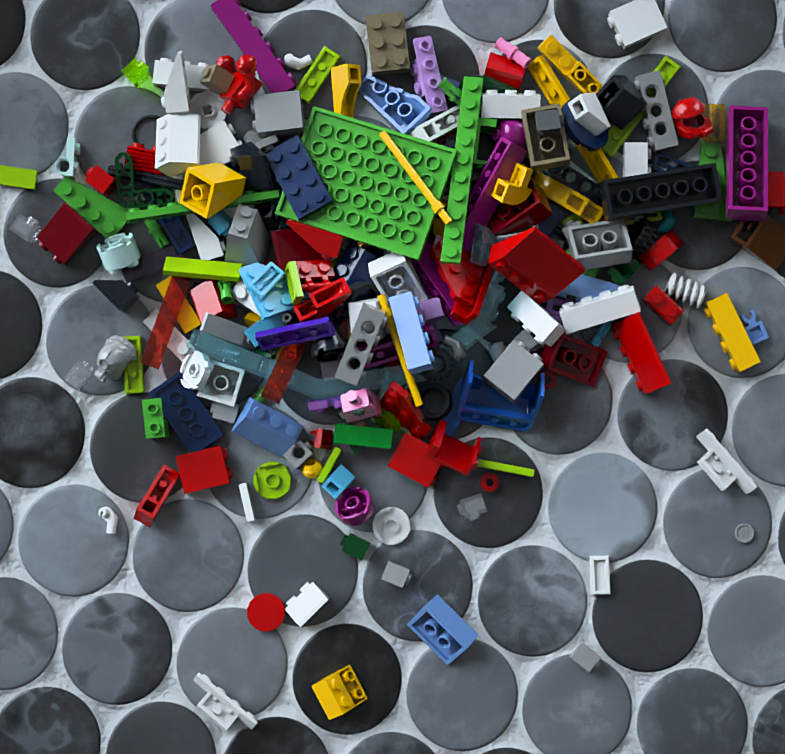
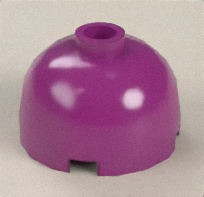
[492,118,527,148]
[334,487,374,526]

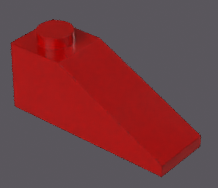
[286,218,343,260]
[133,465,180,528]

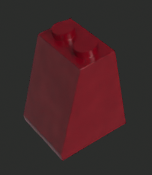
[36,202,98,265]
[271,229,324,271]

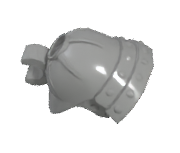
[94,335,137,383]

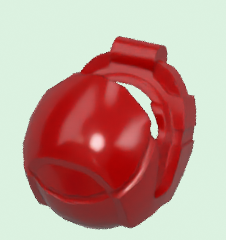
[671,97,713,139]

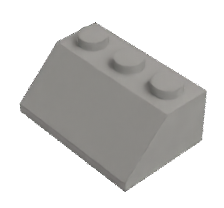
[567,218,633,270]

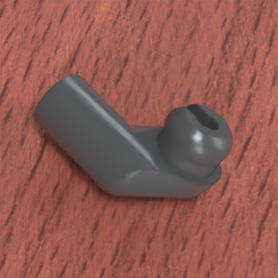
[282,312,295,326]
[442,335,466,362]

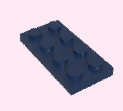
[265,135,333,221]
[148,372,223,453]

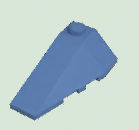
[358,74,432,135]

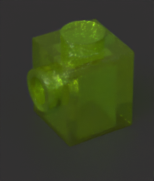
[121,58,150,89]

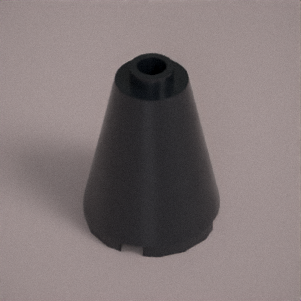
[311,313,347,362]

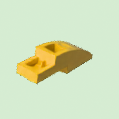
[537,34,603,94]
[533,171,603,223]

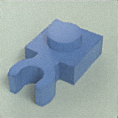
[740,309,769,345]

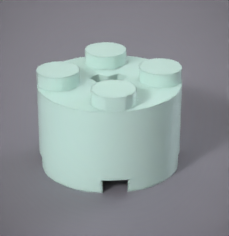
[96,233,141,274]

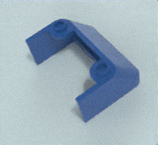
[457,359,545,432]

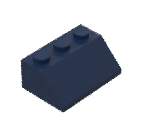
[330,242,379,304]

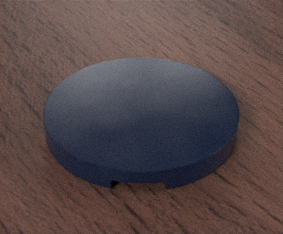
[561,98,608,152]

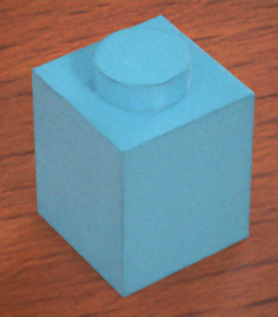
[321,464,355,499]

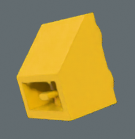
[311,665,368,720]

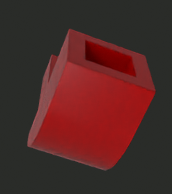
[638,229,684,271]

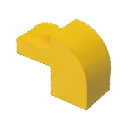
[491,163,533,205]

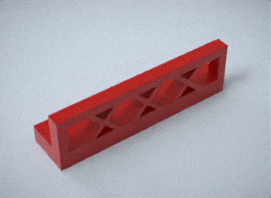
[450,259,494,325]

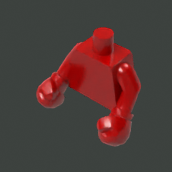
[216,55,263,115]

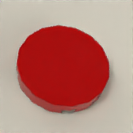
[247,593,285,631]

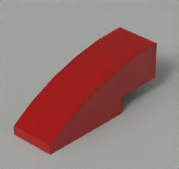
[293,277,352,323]

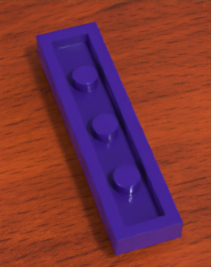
[255,317,335,351]

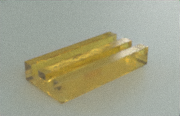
[705,104,725,143]

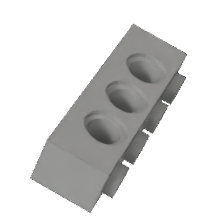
[633,70,679,152]
[335,303,388,386]

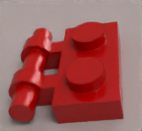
[295,259,335,293]

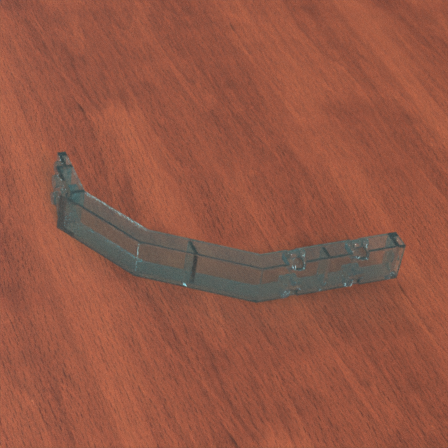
[186,269,506,399]

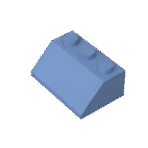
[231,397,304,457]
[407,594,478,665]

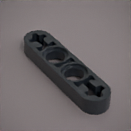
[546,166,602,206]

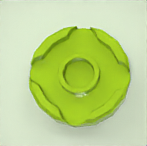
[253,462,291,499]

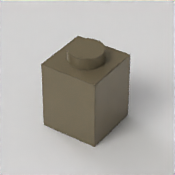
[200,64,234,94]

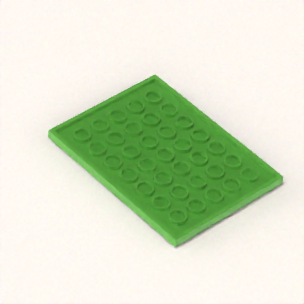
[275,106,458,261]

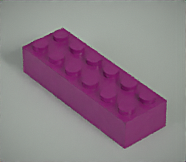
[726,105,768,221]

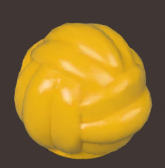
[301,459,322,479]

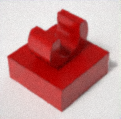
[310,428,333,449]

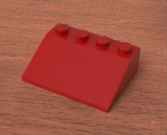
[488,227,586,304]
[611,312,671,395]

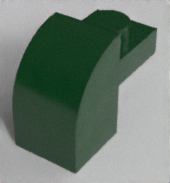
[607,251,644,286]

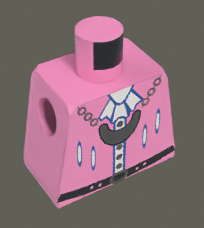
[340,388,382,425]

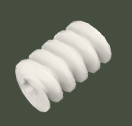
[664,273,706,309]

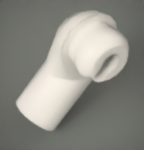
[284,54,313,70]
[99,507,118,534]

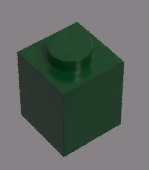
[340,532,371,560]

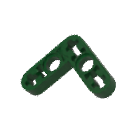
[115,152,175,208]

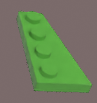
[693,142,732,222]
[53,177,129,238]

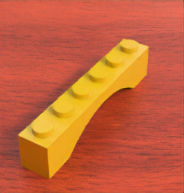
[331,64,362,118]

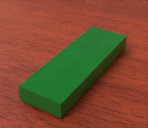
[333,424,393,449]

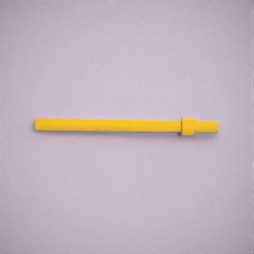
[379,131,452,225]
[377,294,423,407]

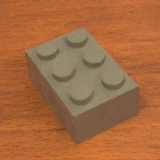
[366,11,410,76]
[521,103,570,172]

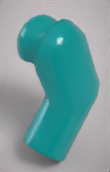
[657,213,675,234]

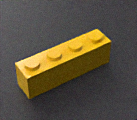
[703,293,761,373]

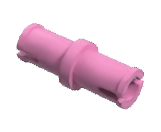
[494,37,532,69]

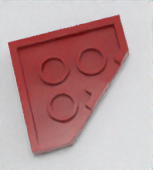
[429,234,486,308]
[380,381,431,441]

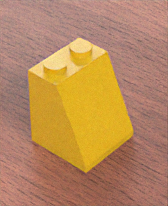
[179,162,246,219]

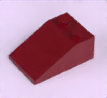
[489,178,553,236]
[540,334,608,387]

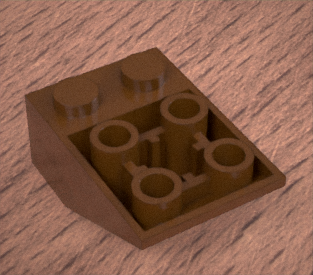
[727,215,785,271]

